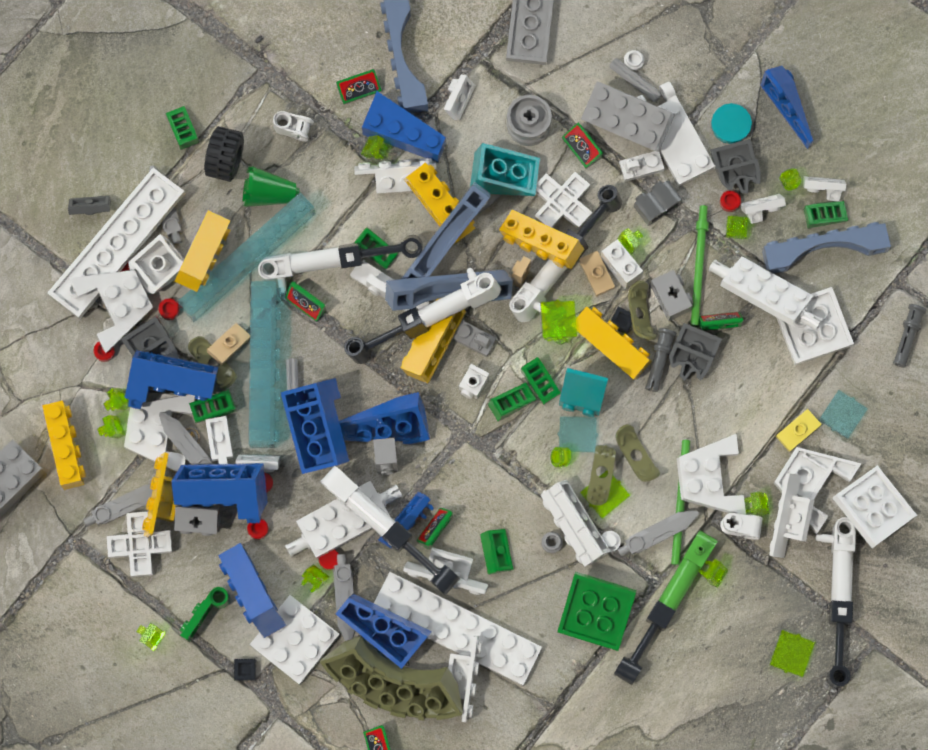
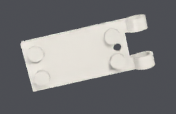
[636,81,715,187]

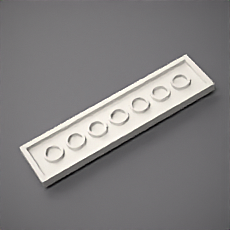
[48,168,186,319]
[374,572,542,686]

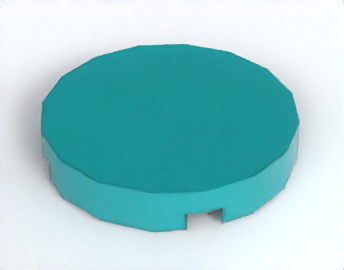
[711,103,752,144]

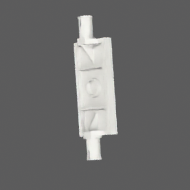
[709,256,823,331]
[285,481,402,559]

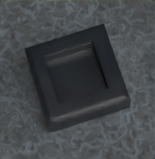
[611,306,632,334]
[234,659,256,681]

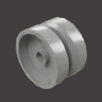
[506,95,552,146]

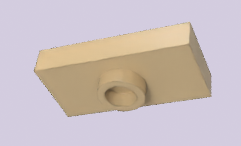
[579,251,615,297]
[207,323,251,365]

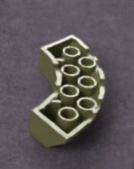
[320,636,463,721]

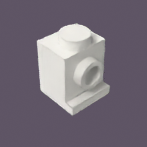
[459,364,489,399]

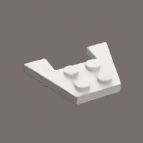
[69,270,153,353]
[124,394,196,473]
[677,434,746,515]
[774,447,861,535]

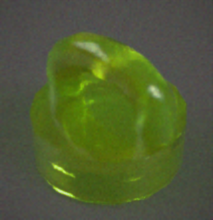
[779,168,802,191]
[550,447,572,467]

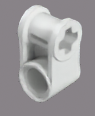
[273,111,314,142]
[720,513,763,540]

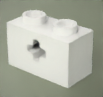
[600,239,643,290]

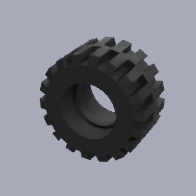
[204,126,244,182]

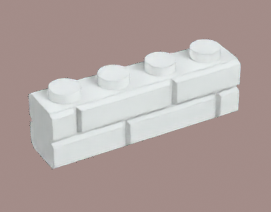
[541,480,611,567]

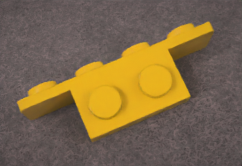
[142,452,176,537]

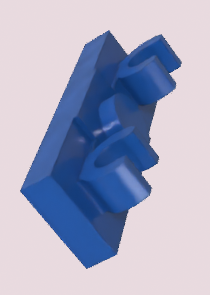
[378,492,434,549]

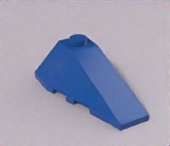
[760,66,813,149]
[339,392,430,444]

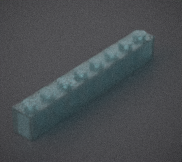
[177,192,316,322]
[249,281,281,448]

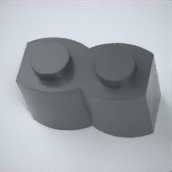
[634,180,682,226]

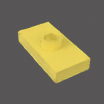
[776,409,822,452]

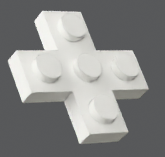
[534,172,592,229]
[107,512,172,577]

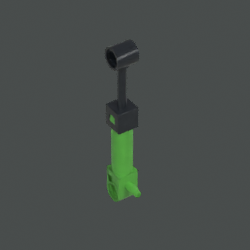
[614,530,718,685]

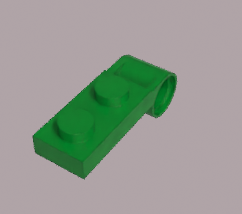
[180,587,230,642]

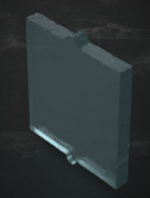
[819,390,867,439]
[557,417,598,452]

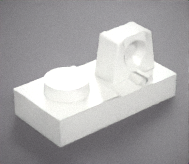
[444,74,476,120]
[619,151,664,182]
[803,176,846,201]
[740,194,786,224]
[236,455,280,472]

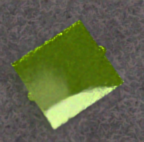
[540,299,577,340]
[580,470,630,519]
[769,630,815,677]

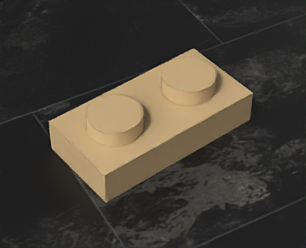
[512,256,531,288]

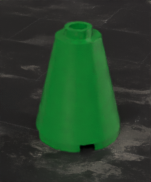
[242,166,300,207]

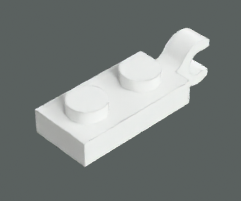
[205,416,233,464]

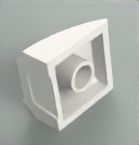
[129,234,184,294]

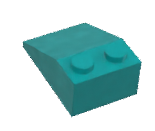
[470,143,540,196]
[559,368,608,417]

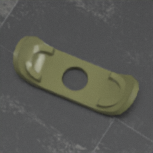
[628,281,657,341]
[188,336,237,390]
[615,424,660,482]
[587,445,616,505]

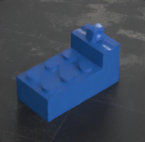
[125,350,219,409]
[280,378,349,474]
[171,463,268,523]

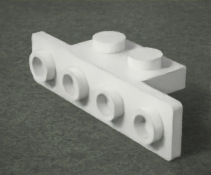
[354,158,437,193]
[350,260,429,311]
[770,473,814,558]
[403,547,488,595]
[448,635,482,722]

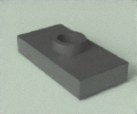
[68,195,111,215]

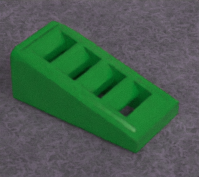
[166,106,199,150]
[803,201,848,229]
[353,227,398,269]
[521,357,561,405]
[488,382,536,421]
[189,390,237,423]

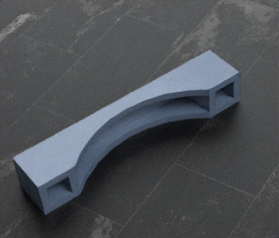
[380,0,428,114]
[401,182,491,279]
[762,222,891,274]
[385,270,513,311]

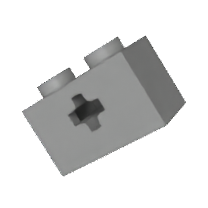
[650,270,693,321]
[373,438,398,475]
[174,504,220,536]

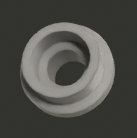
[541,532,563,553]

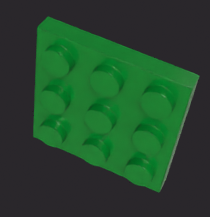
[557,571,637,651]

